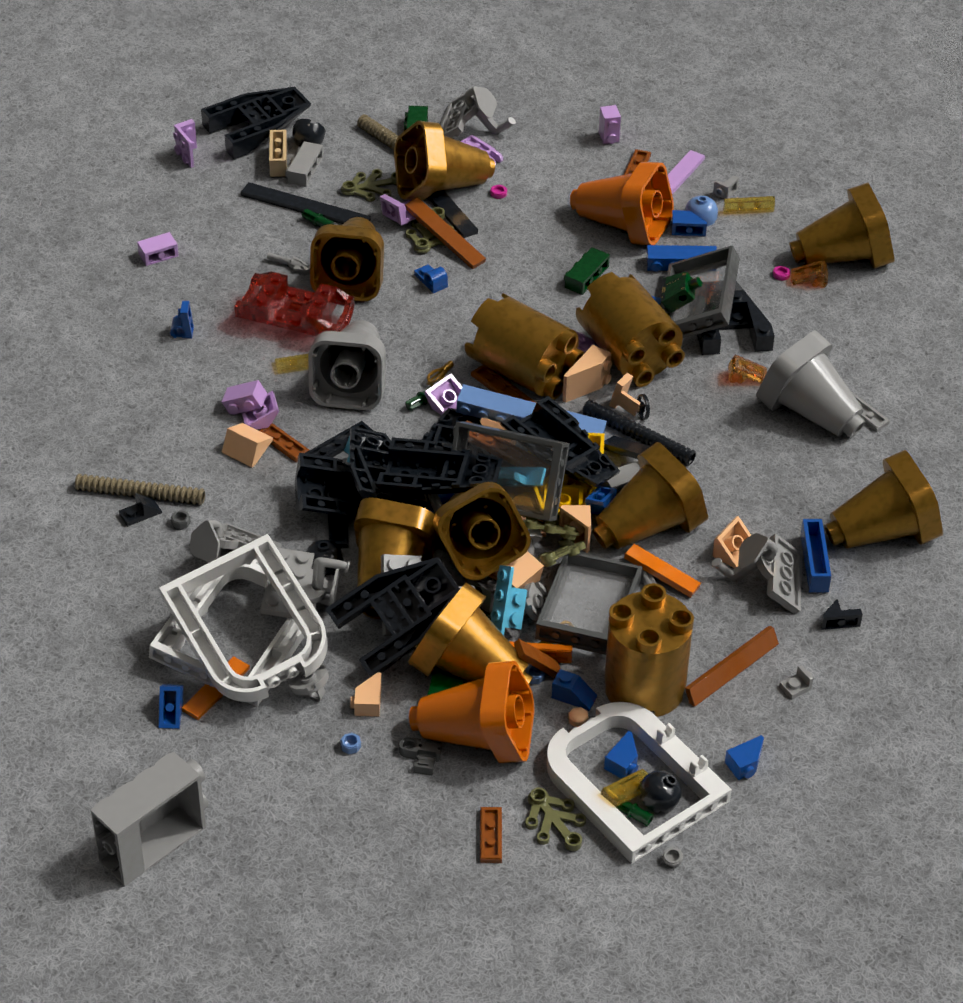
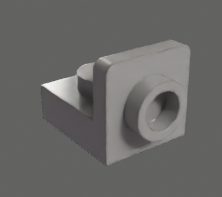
[713,175,739,200]
[779,665,813,699]

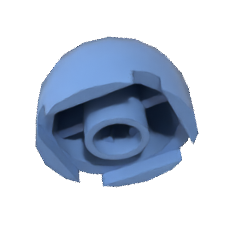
[684,196,718,226]

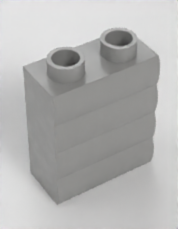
[91,752,208,886]

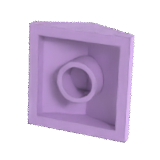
[424,374,462,415]
[242,391,279,429]

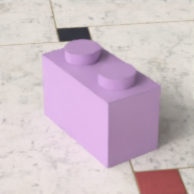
[599,105,621,144]
[137,232,178,266]
[222,380,267,415]

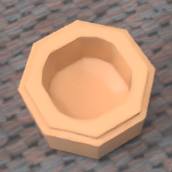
[568,707,589,727]

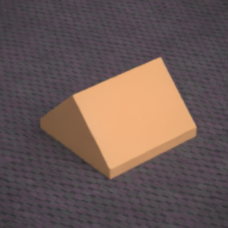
[222,423,273,468]
[559,505,591,553]
[713,516,751,568]
[495,551,544,589]

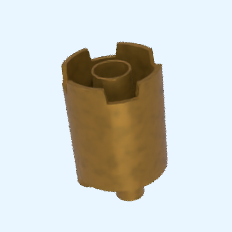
[576,272,685,387]
[465,293,585,400]
[605,583,694,717]

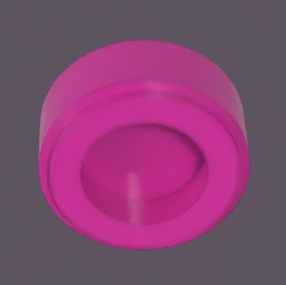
[490,185,507,199]
[773,266,790,281]

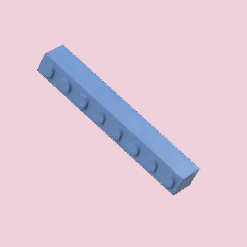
[456,384,607,433]

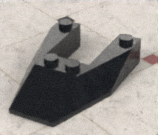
[201,86,311,159]
[694,281,775,355]
[325,557,460,677]

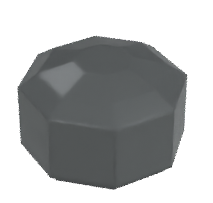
[171,510,191,530]

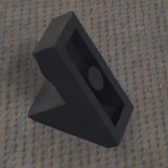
[119,493,162,527]
[821,599,863,630]

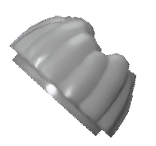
[662,847,683,868]

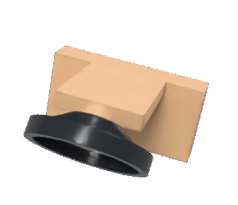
[609,373,650,420]

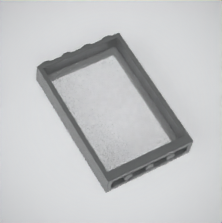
[661,245,740,338]
[451,422,570,521]
[535,553,642,655]

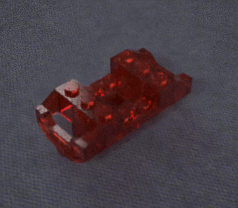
[234,271,355,336]

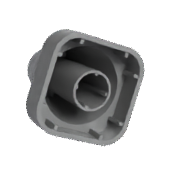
[308,320,386,410]
[756,330,866,438]

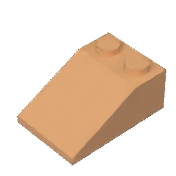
[563,345,612,403]

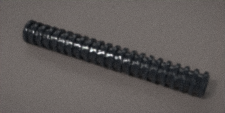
[582,399,696,466]

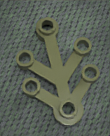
[341,169,397,202]
[406,207,454,254]
[522,516,579,540]
[536,538,586,567]
[525,787,586,851]

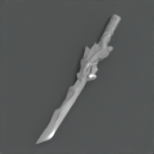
[267,252,310,274]

